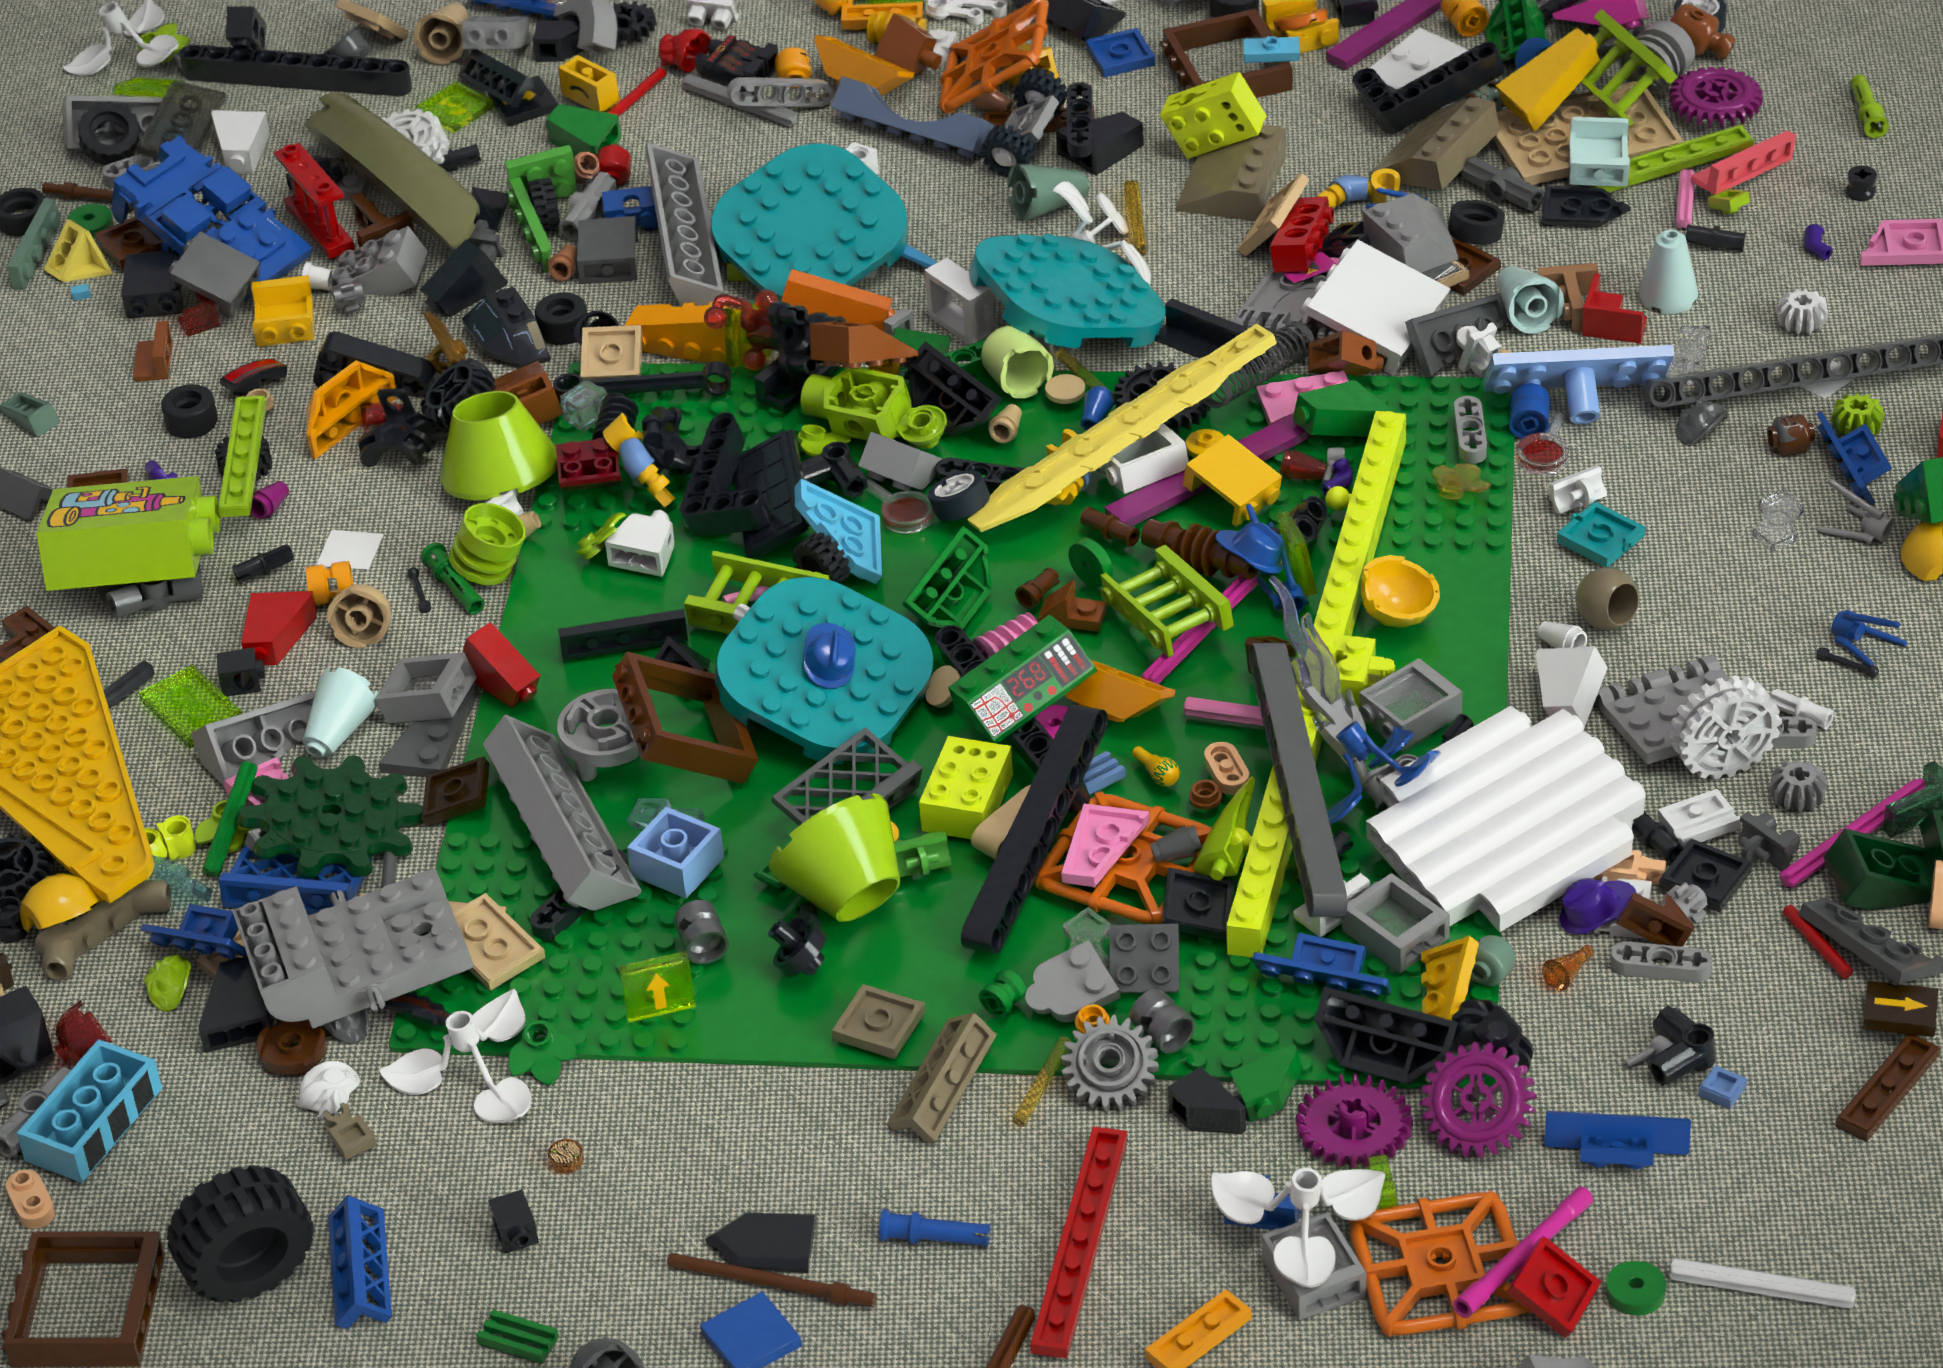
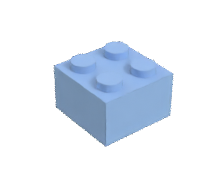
[627,807,724,899]

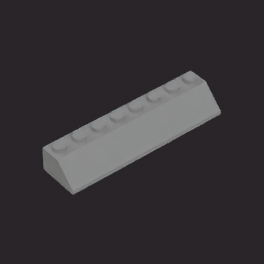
[645,142,724,306]
[483,715,642,911]

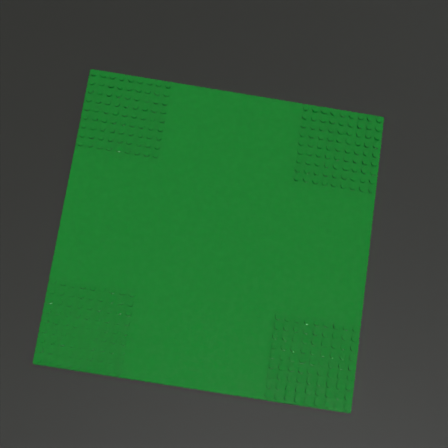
[389,362,1515,1089]

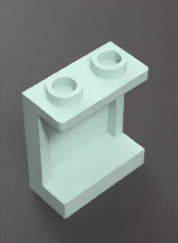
[1569,117,1630,187]

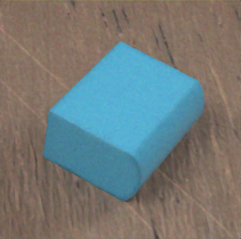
[71,284,91,300]

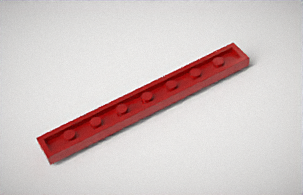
[1030,1126,1128,1359]

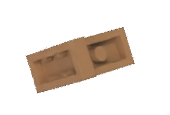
[1538,263,1598,332]

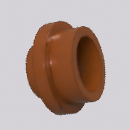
[1189,779,1222,810]

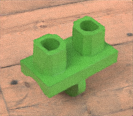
[894,831,951,877]

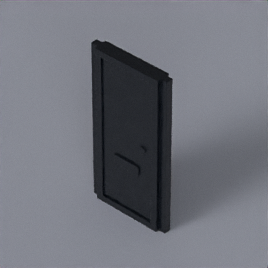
[733,429,811,559]

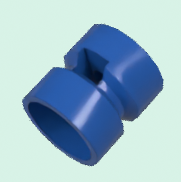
[1509,383,1550,441]

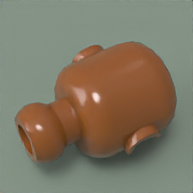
[1670,4,1736,59]

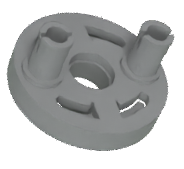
[557,689,648,781]

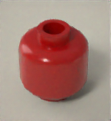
[596,144,632,186]

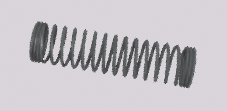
[1202,321,1315,409]

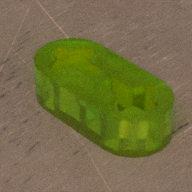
[1368,1154,1398,1209]

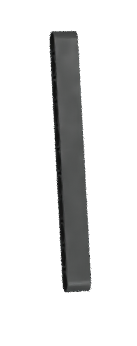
[1642,333,1943,407]
[1249,642,1347,917]

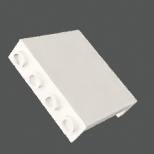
[1300,240,1450,376]

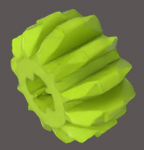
[1831,392,1885,435]

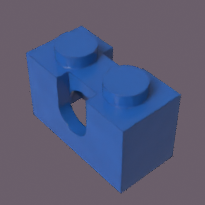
[602,186,659,230]

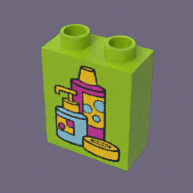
[36,476,220,591]

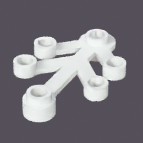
[926,0,1008,25]

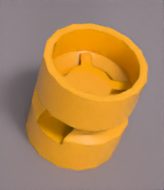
[1441,0,1489,37]
[306,561,354,606]

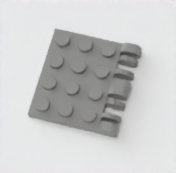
[1232,265,1338,343]
[1594,654,1730,765]

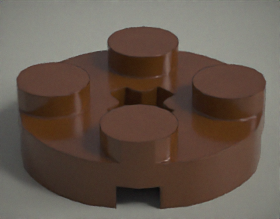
[256,1019,327,1075]

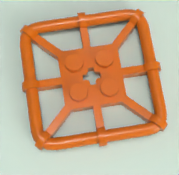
[939,0,1049,113]
[1034,791,1212,924]
[1348,1190,1531,1337]

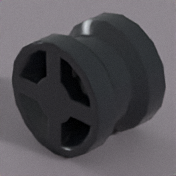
[1846,165,1877,201]

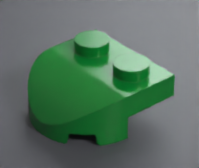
[890,328,952,358]

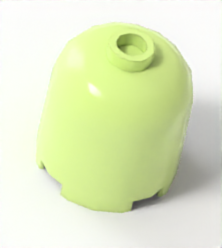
[981,326,1054,399]

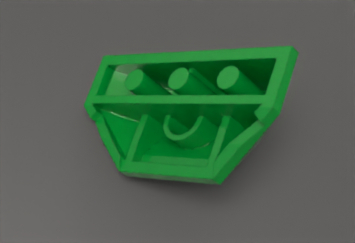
[1485,0,1547,63]
[902,526,992,629]

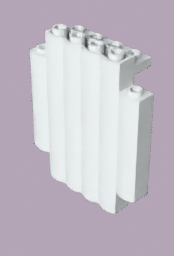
[1366,706,1646,932]

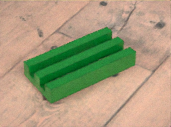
[476,1309,559,1364]

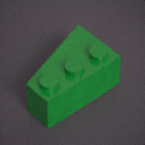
[1893,457,1943,524]

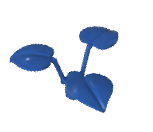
[1327,721,1441,825]

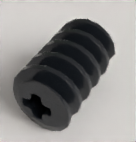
[591,392,639,453]

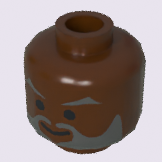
[1767,414,1815,456]

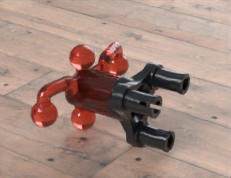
[704,289,846,375]

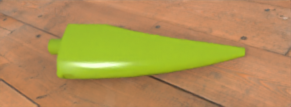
[1194,776,1255,880]

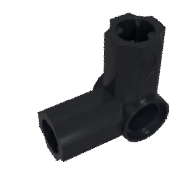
[801,441,868,499]
[1648,1005,1716,1086]

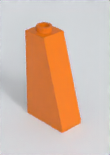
[781,269,895,331]

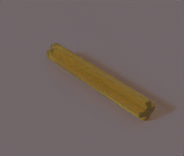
[1124,179,1146,256]

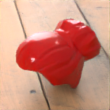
[658,29,712,73]

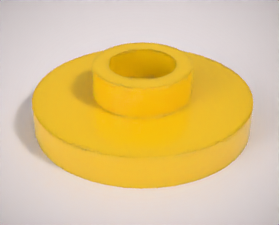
[1186,429,1224,458]

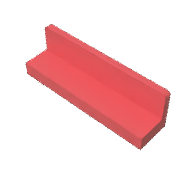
[1691,130,1796,195]

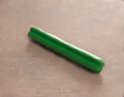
[202,761,258,877]

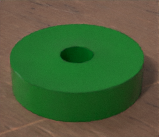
[67,204,114,239]
[1068,538,1113,588]
[1606,1260,1666,1316]

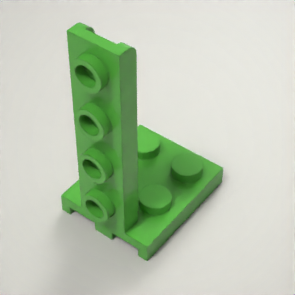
[504,145,577,273]

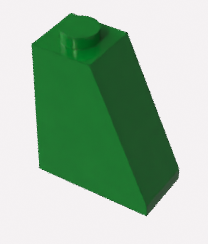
[546,104,621,157]
[1293,380,1392,437]

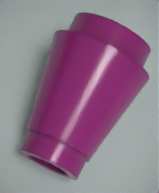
[251,481,289,519]

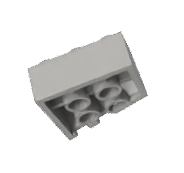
[1362,193,1458,273]

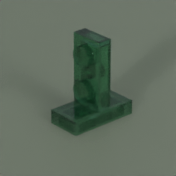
[1883,761,1943,838]

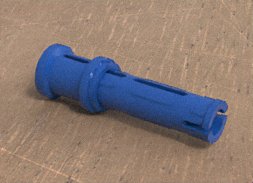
[879,1208,991,1247]

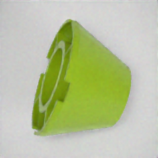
[440,391,558,500]
[768,793,900,922]

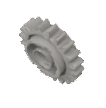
[1061,1015,1159,1112]

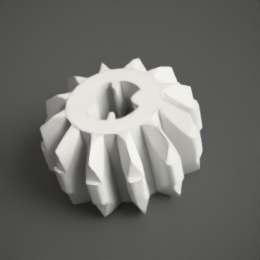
[1777,288,1828,335]

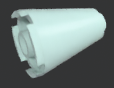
[1639,229,1698,314]
[1497,266,1564,334]
[303,667,379,758]

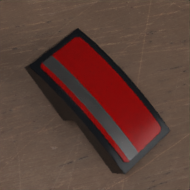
[220,358,287,396]

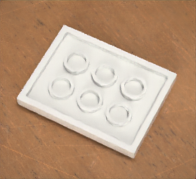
[1370,27,1493,108]

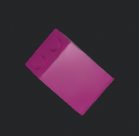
[1552,0,1650,31]

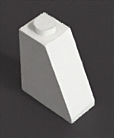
[211,110,270,173]
[1536,646,1608,727]

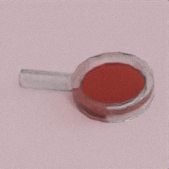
[1517,413,1569,475]
[865,479,934,534]

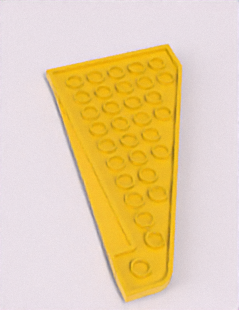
[0,625,155,904]

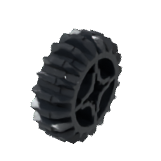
[420,358,496,433]
[0,832,55,902]

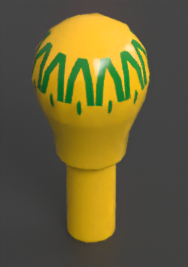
[1132,746,1180,787]

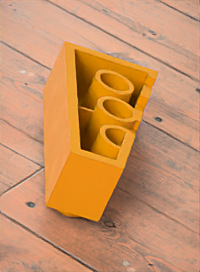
[624,300,748,365]

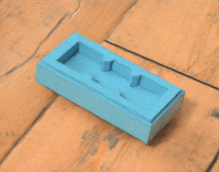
[1243,36,1300,63]

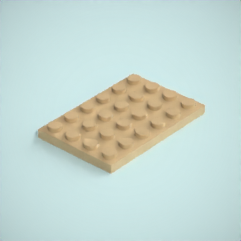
[1492,81,1684,185]

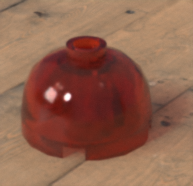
[54,1000,113,1064]

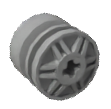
[1620,20,1695,95]

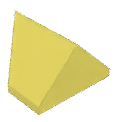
[44,219,113,282]

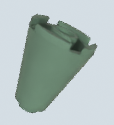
[1008,163,1090,220]

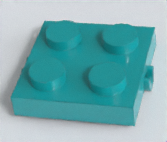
[1557,501,1645,567]

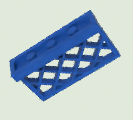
[219,846,372,915]

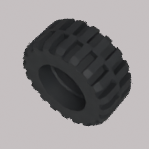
[166,1165,314,1303]

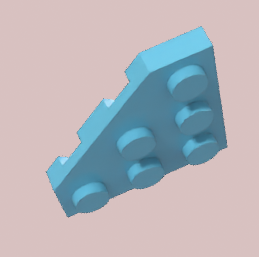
[795,479,882,584]

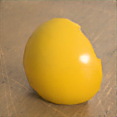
[1900,522,1943,582]
[1361,555,1440,628]
[20,873,104,932]

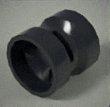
[0,896,28,943]

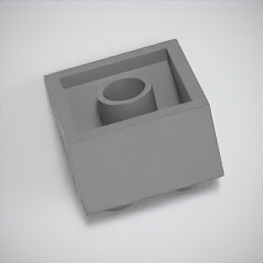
[858,432,943,492]

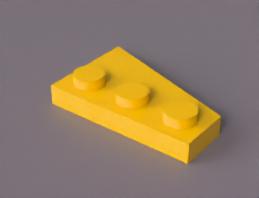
[1421,936,1479,1020]

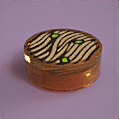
[547,1139,584,1174]

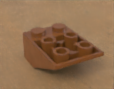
[810,321,918,368]
[494,361,564,425]

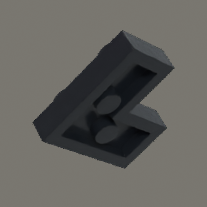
[1317,221,1371,258]

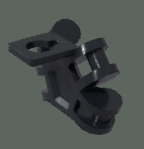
[358,388,436,467]
[642,406,702,486]
[1452,999,1534,1077]

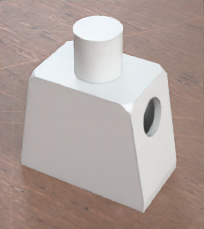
[605,510,675,577]

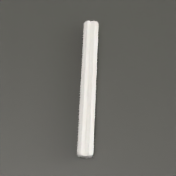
[1670,1258,1856,1309]

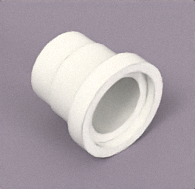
[302,262,332,290]

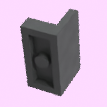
[0,468,54,520]

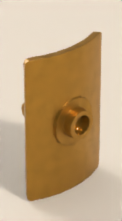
[424,311,469,374]

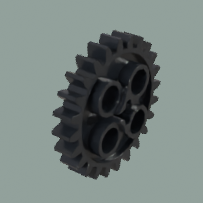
[1114,361,1212,433]

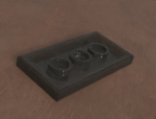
[137,80,226,158]

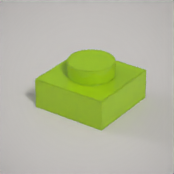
[1708,189,1750,214]

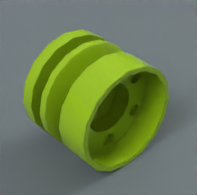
[449,503,526,585]

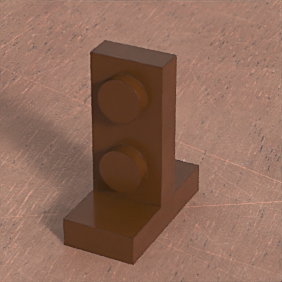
[351,192,415,248]

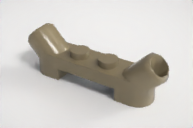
[34,880,172,980]

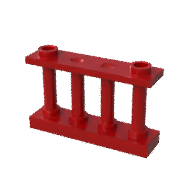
[273,143,355,259]

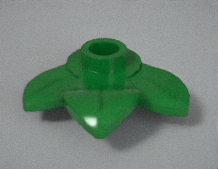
[509,1020,577,1086]

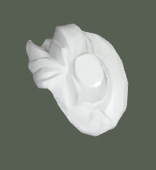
[296,1061,360,1119]

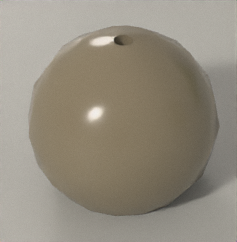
[1575,567,1639,630]

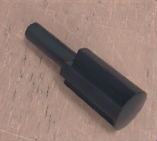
[1441,714,1474,745]

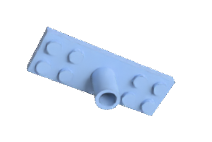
[1483,345,1674,424]

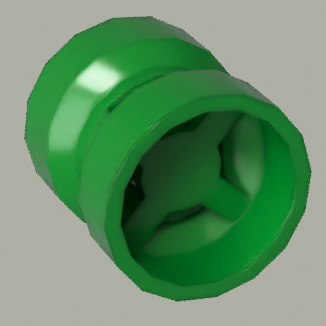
[979,969,1027,1018]

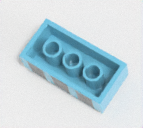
[17,1039,162,1183]

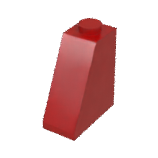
[241,591,317,666]
[462,622,541,708]

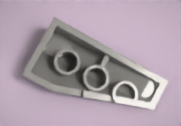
[62,95,177,150]
[191,691,316,787]

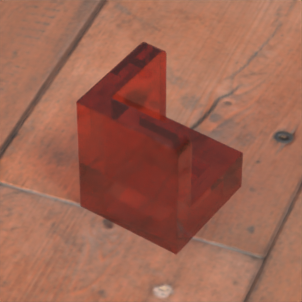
[178,292,220,337]

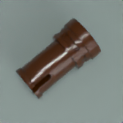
[1015,567,1060,609]

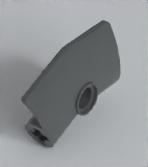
[95,562,203,619]

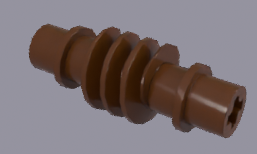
[1141,519,1259,580]

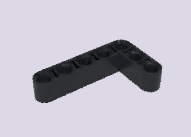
[1352,42,1505,134]
[679,412,772,537]

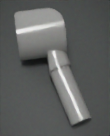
[1322,448,1345,483]
[1624,1035,1673,1068]

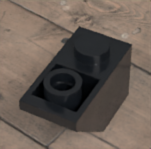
[532,21,584,62]
[1167,1067,1247,1134]

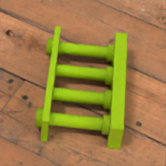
[1580,9,1678,127]
[1100,545,1234,658]
[684,551,830,634]

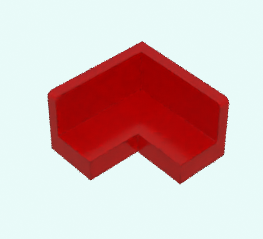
[1582,273,1647,344]

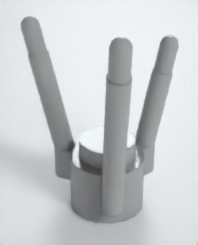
[1818,479,1894,544]

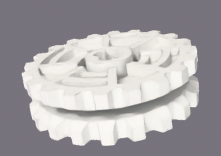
[382,109,449,164]
[1669,676,1782,780]

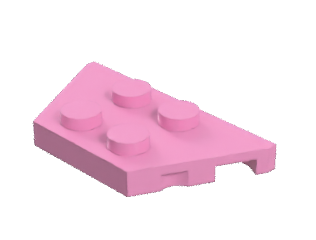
[1860,219,1943,266]

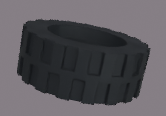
[78,101,140,165]

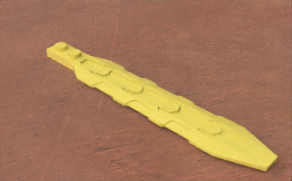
[967,323,1277,532]

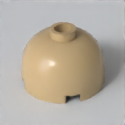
[327,584,392,649]

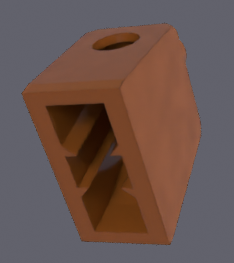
[874,13,942,75]
[1308,330,1384,377]

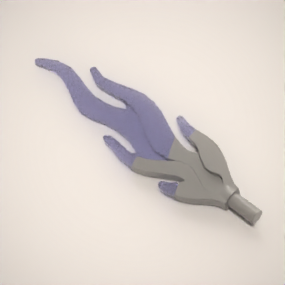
[1269,576,1368,780]

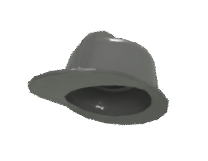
[322,23,371,57]

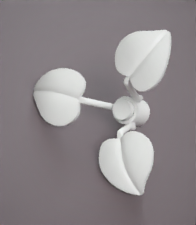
[63,0,179,76]
[1053,182,1151,284]
[380,989,531,1123]
[1211,1168,1385,1288]

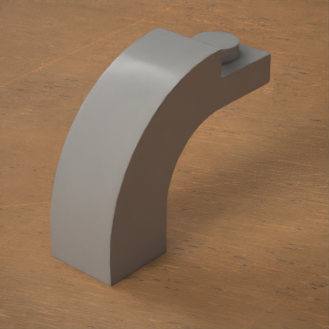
[554,0,617,55]

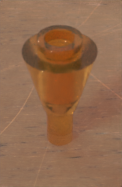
[1542,945,1594,991]

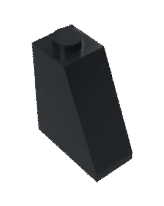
[1056,112,1144,175]
[420,239,509,317]
[198,957,270,1053]

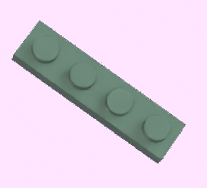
[7,199,61,290]

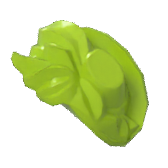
[144,954,191,1012]

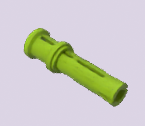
[1850,74,1889,138]

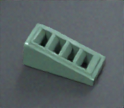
[0,392,59,436]

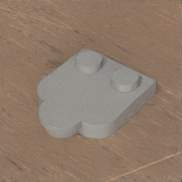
[1025,940,1121,1022]

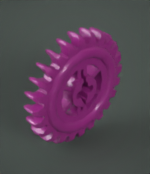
[1669,66,1763,129]
[1420,1042,1537,1159]
[1295,1073,1413,1168]

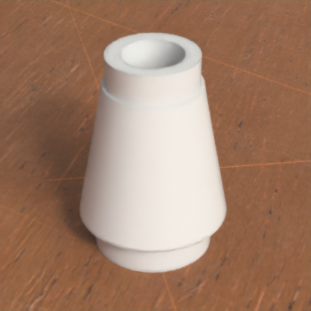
[1538,621,1587,648]

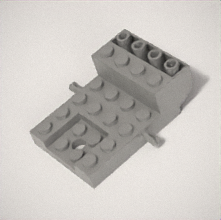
[232,868,474,1029]

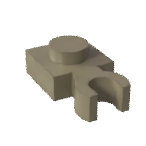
[323,1102,377,1160]

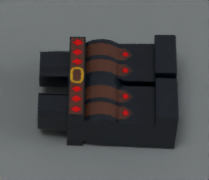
[695,34,778,96]

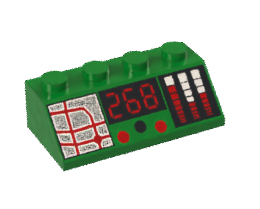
[948,614,1097,744]

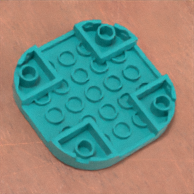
[711,143,909,304]
[969,234,1166,348]
[714,577,933,764]

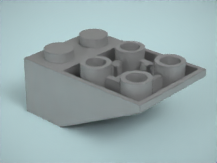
[328,226,428,296]

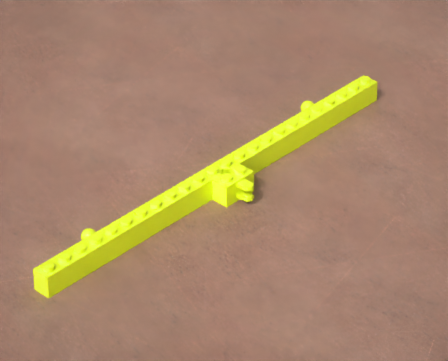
[1226,411,1406,958]

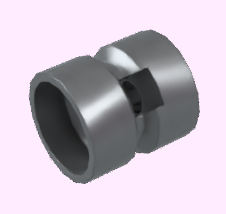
[673,900,729,964]
[1129,989,1195,1054]

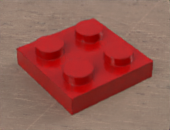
[1506,1235,1602,1338]

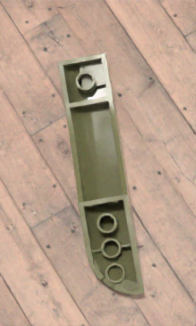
[304,92,480,251]

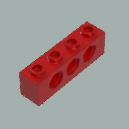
[1270,197,1334,272]

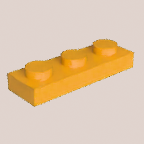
[841,2,923,30]
[1145,1289,1252,1368]

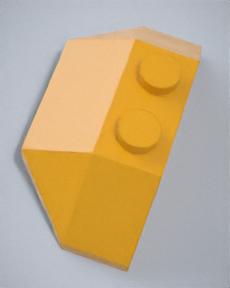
[814,35,914,95]
[306,360,397,460]
[1065,660,1176,722]

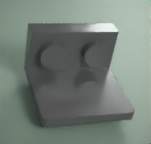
[1109,924,1180,994]

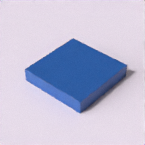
[1086,28,1156,78]
[700,1291,802,1368]

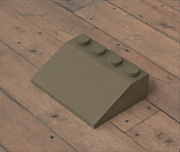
[1369,97,1500,191]
[1176,124,1286,221]

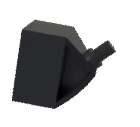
[0,986,55,1084]

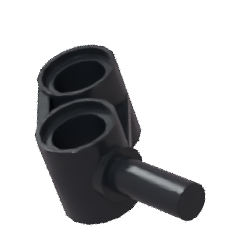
[1270,496,1328,554]

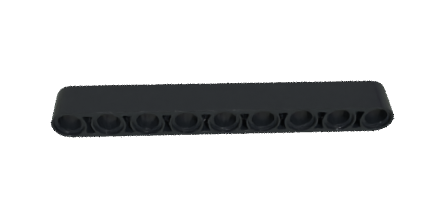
[179,45,413,96]
[935,625,1090,813]
[961,705,1108,954]

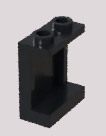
[122,250,184,319]

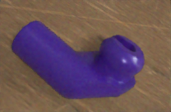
[1804,224,1833,260]
[1321,458,1354,496]
[144,460,178,480]

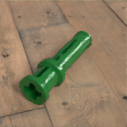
[420,542,485,615]

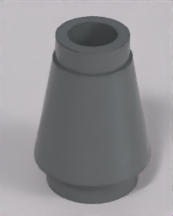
[1150,825,1202,863]

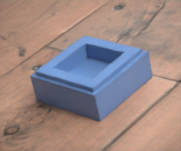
[1698,1065,1747,1109]

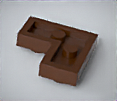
[0,606,55,663]

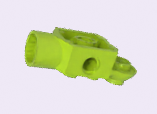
[801,368,947,449]

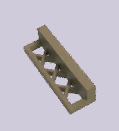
[886,1012,997,1143]

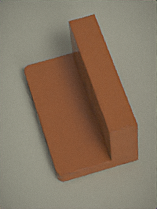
[133,321,173,382]

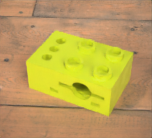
[1159,72,1267,159]
[919,736,1013,839]

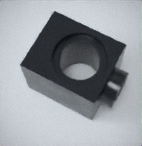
[217,648,266,697]
[488,1189,539,1254]

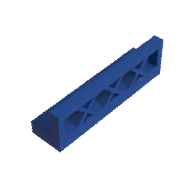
[328,1195,392,1329]

